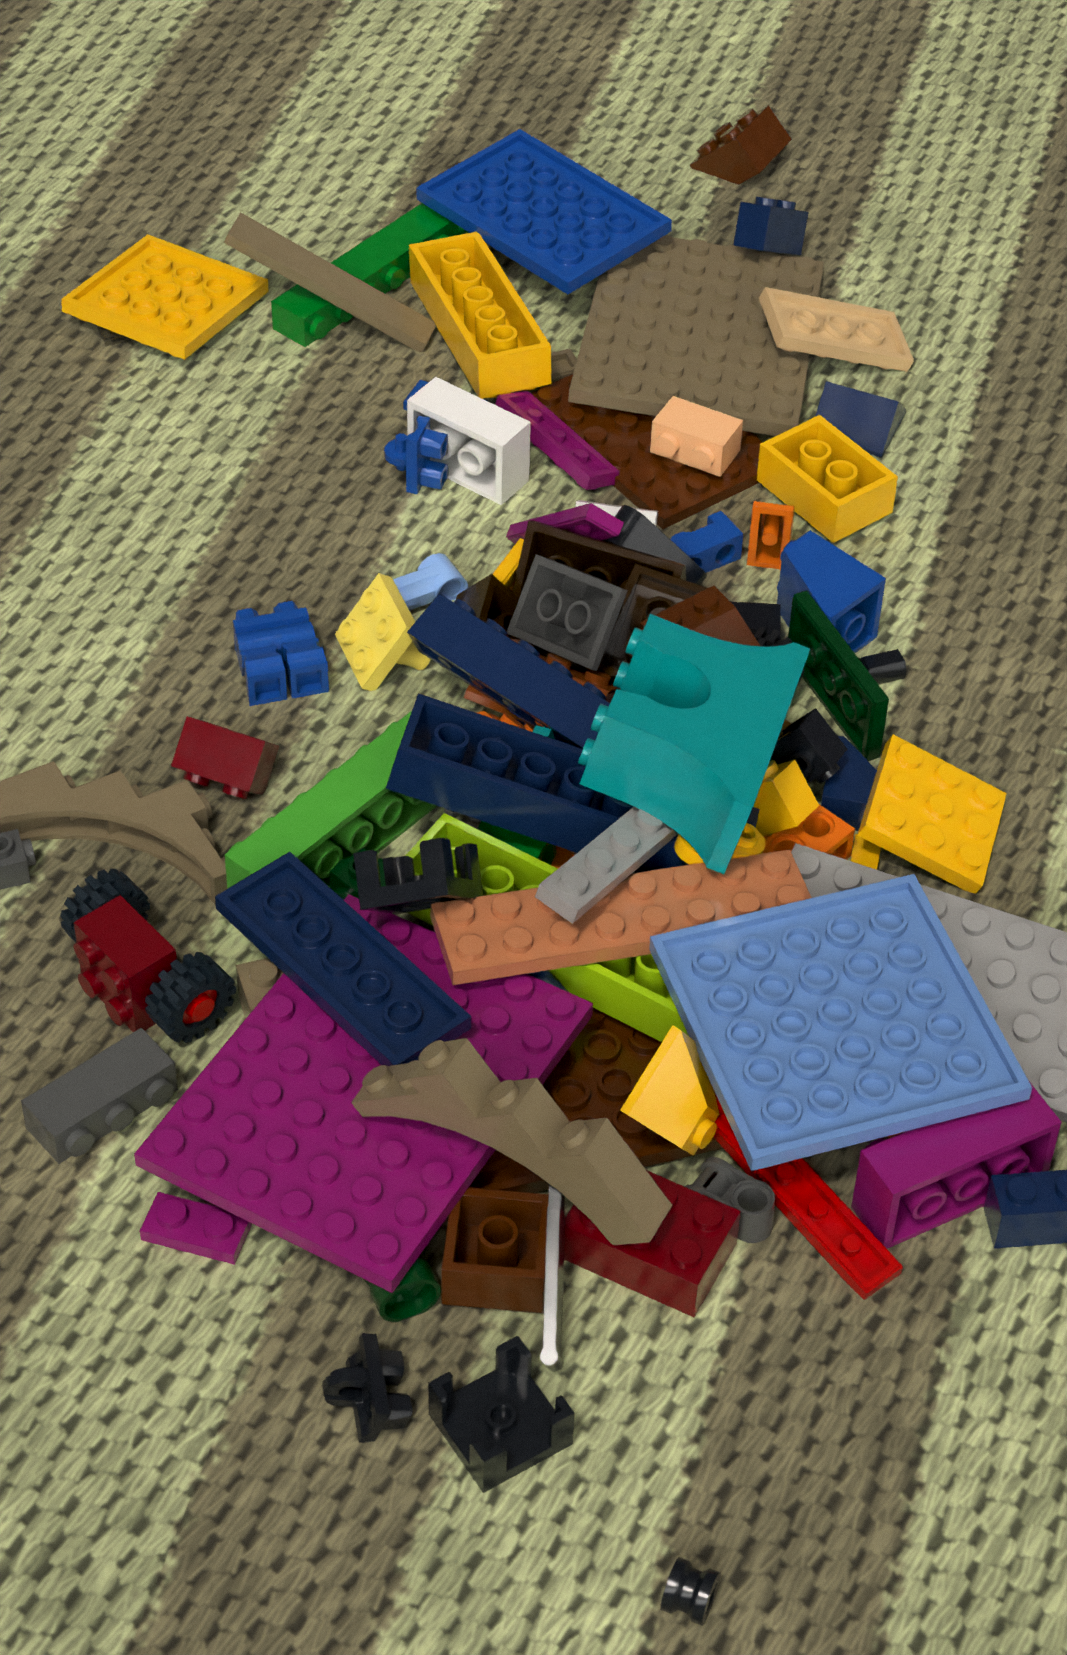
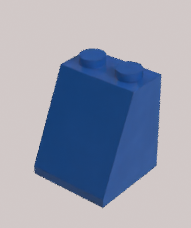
[777,530,886,653]

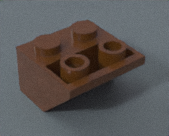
[689,106,792,185]

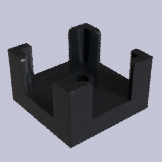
[353,838,483,914]
[428,1336,575,1493]

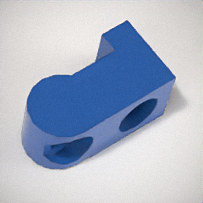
[670,511,743,573]

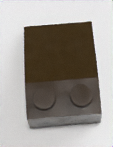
[587,564,707,683]

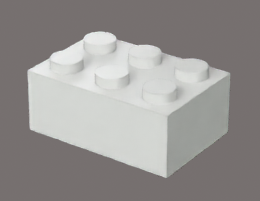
[407,377,531,505]

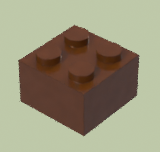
[441,1187,549,1313]

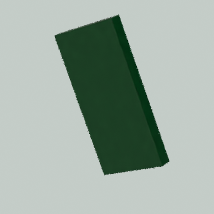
[788,590,889,761]

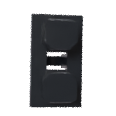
[322,1333,412,1443]

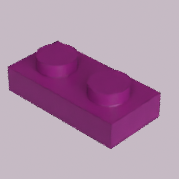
[140,1192,252,1265]

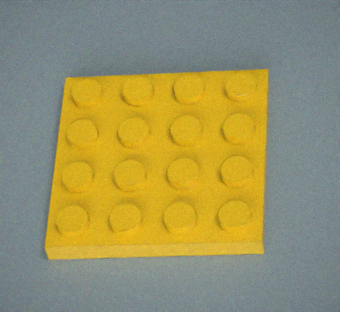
[61,234,268,360]

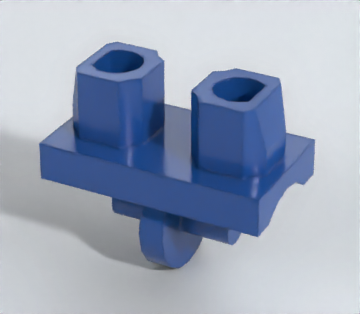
[384,415,448,494]

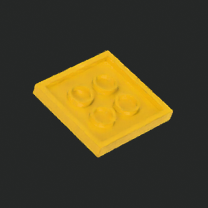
[857,734,1007,894]

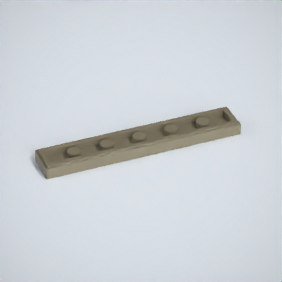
[224,212,436,352]

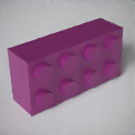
[851,1080,1061,1249]

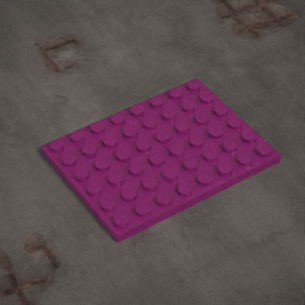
[134,894,593,1293]

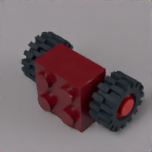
[60,869,236,1043]

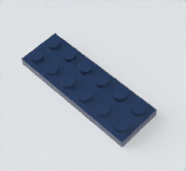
[215,851,471,1066]

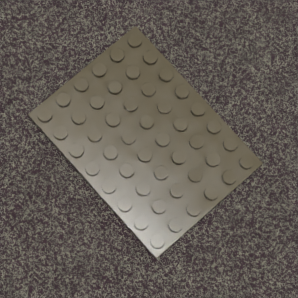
[568,234,824,436]

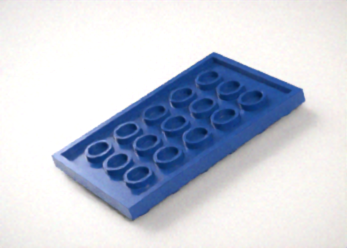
[416,129,672,295]

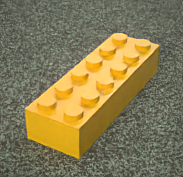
[409,232,552,399]

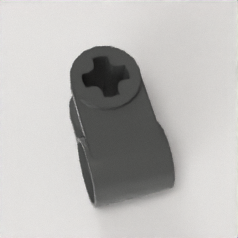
[684,1157,775,1243]

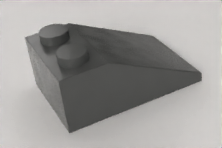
[507,554,628,671]

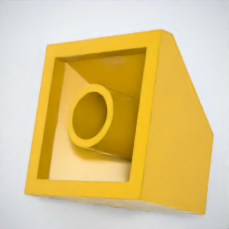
[620,1025,719,1156]

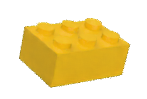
[757,415,898,543]

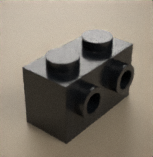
[770,708,848,784]

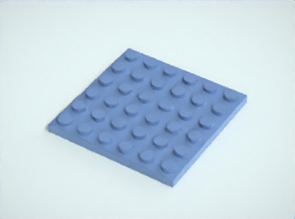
[649,874,1032,1171]

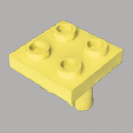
[335,573,430,691]

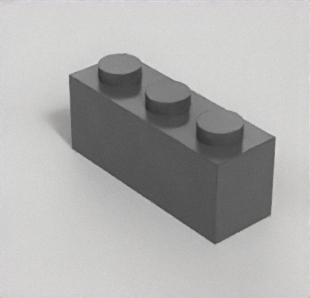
[21,1028,178,1164]

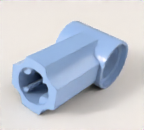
[393,553,468,610]

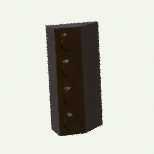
[512,520,686,598]

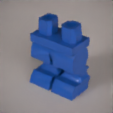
[233,601,329,706]

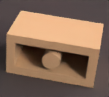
[650,396,743,477]

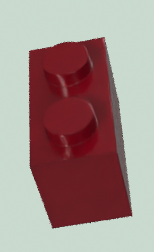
[171,716,279,799]

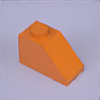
[747,501,795,570]

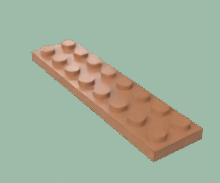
[430,850,812,985]

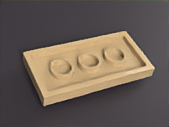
[759,287,914,372]

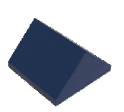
[815,381,906,458]

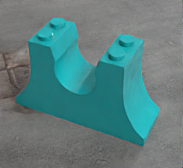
[578,614,810,874]

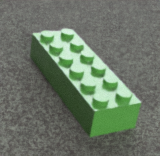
[225,711,436,889]

